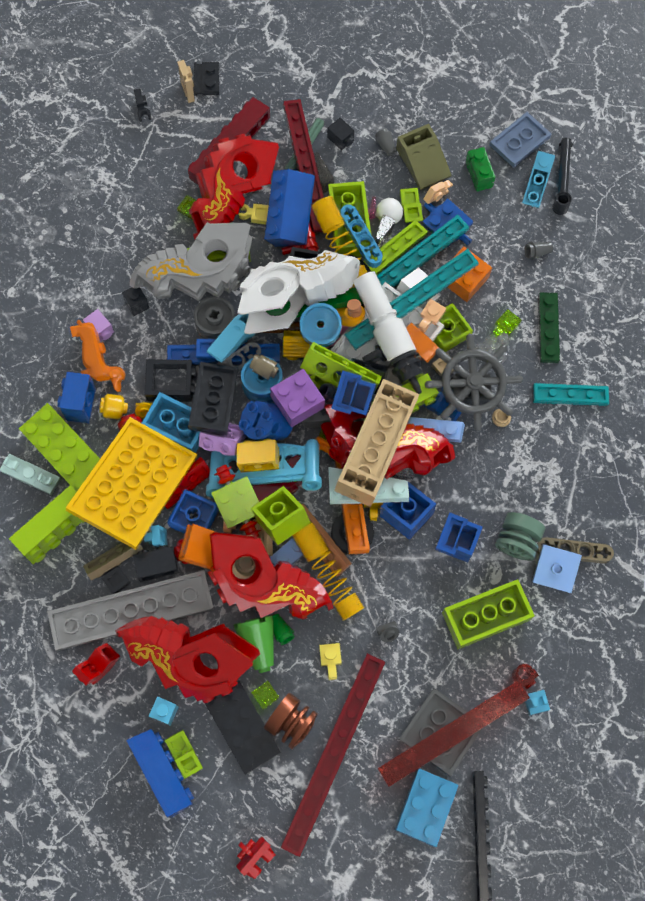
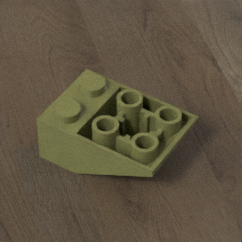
[396,124,452,190]

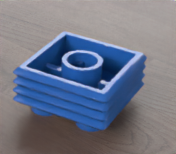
[167,489,219,534]

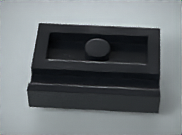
[194,62,219,96]

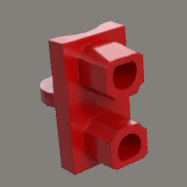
[236,836,275,879]

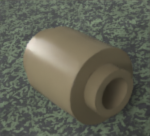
[249,354,279,380]

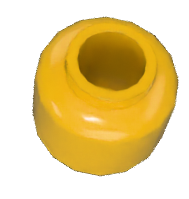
[99,394,128,420]

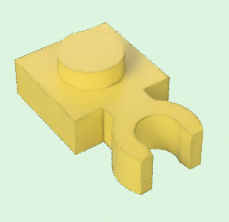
[239,204,269,225]

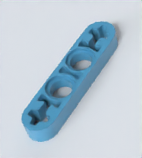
[340,205,383,268]

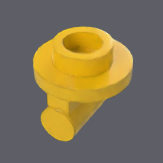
[135,402,153,419]

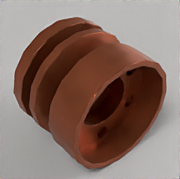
[264,692,318,750]

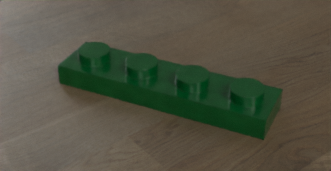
[538,292,560,363]

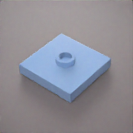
[532,544,582,593]

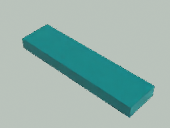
[533,383,609,406]

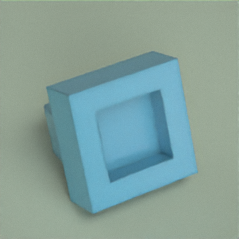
[144,525,167,547]
[523,690,550,716]

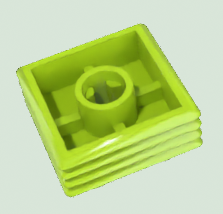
[433,304,473,352]

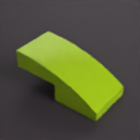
[400,188,423,223]
[165,730,203,779]

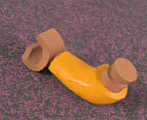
[320,299,365,327]

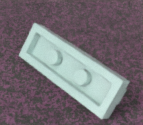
[0,454,61,496]

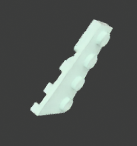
[328,467,409,505]

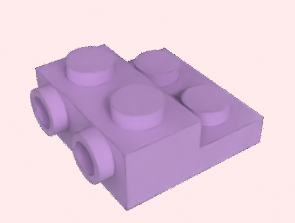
[199,423,248,456]

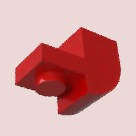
[72,643,121,686]

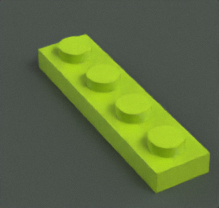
[364,220,428,275]

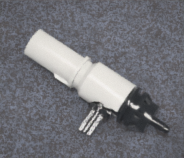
[353,271,424,394]

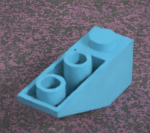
[522,151,556,208]
[207,314,255,363]

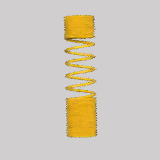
[311,196,368,289]
[292,523,364,621]

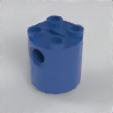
[239,401,293,441]

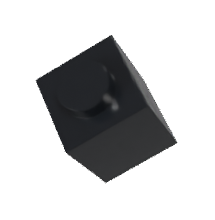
[327,117,355,151]
[122,287,149,317]

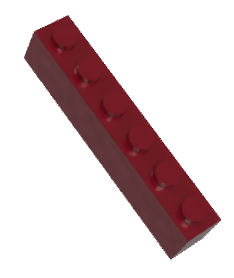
[188,97,270,185]

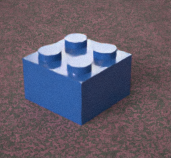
[58,372,96,424]
[380,482,436,540]

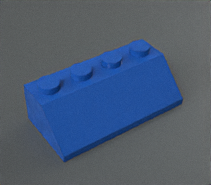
[264,169,315,247]
[126,729,194,818]

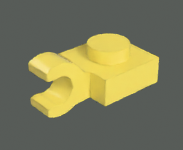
[319,643,342,680]

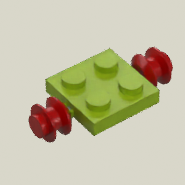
[211,465,261,537]

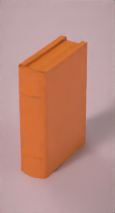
[178,524,215,570]

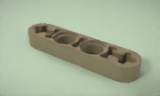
[537,537,614,564]

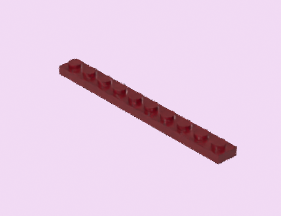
[281,653,385,857]

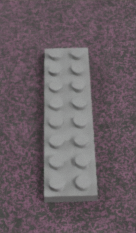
[47,570,214,651]

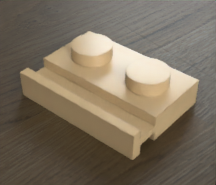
[177,60,195,103]

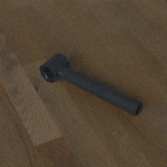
[552,138,573,215]

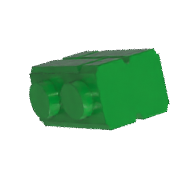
[465,147,496,191]

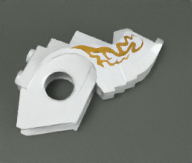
[237,250,360,335]

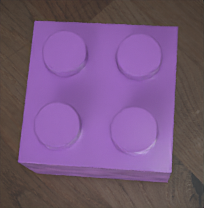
[270,369,325,428]

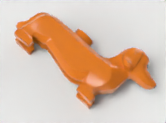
[70,320,126,392]

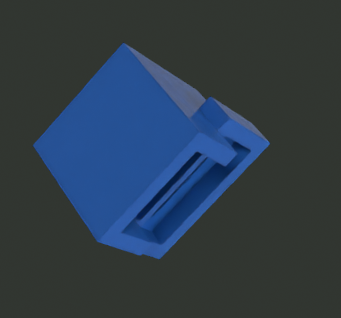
[331,370,377,415]
[435,512,483,563]

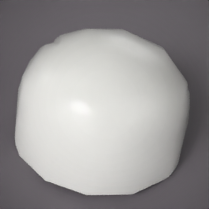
[375,198,403,225]

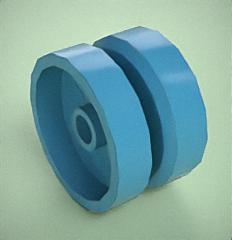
[300,303,342,348]
[241,356,283,402]

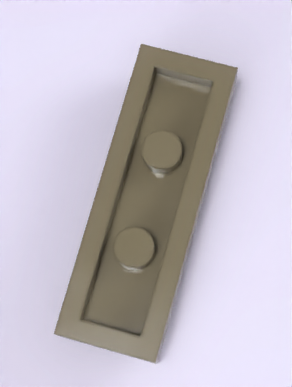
[83,543,143,581]

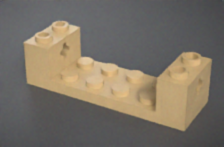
[334,379,420,507]

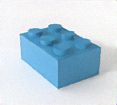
[142,392,201,453]
[395,768,459,847]

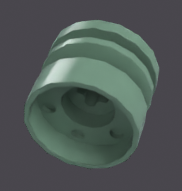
[495,512,546,561]

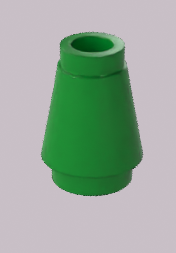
[273,614,295,645]

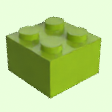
[251,486,310,545]

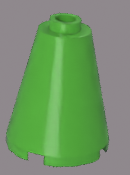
[233,615,274,673]

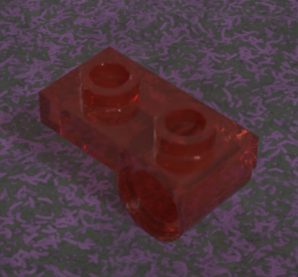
[499,664,539,701]

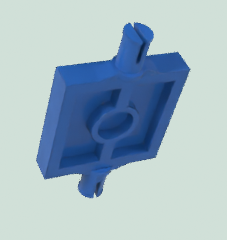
[422,198,473,247]

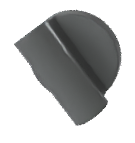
[376,621,399,642]

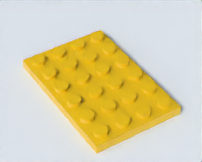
[66,417,197,550]

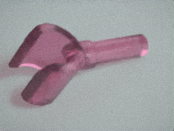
[368,197,377,219]

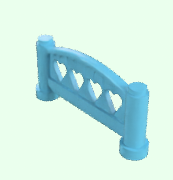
[206,439,322,499]

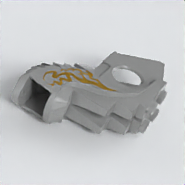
[129,222,253,301]

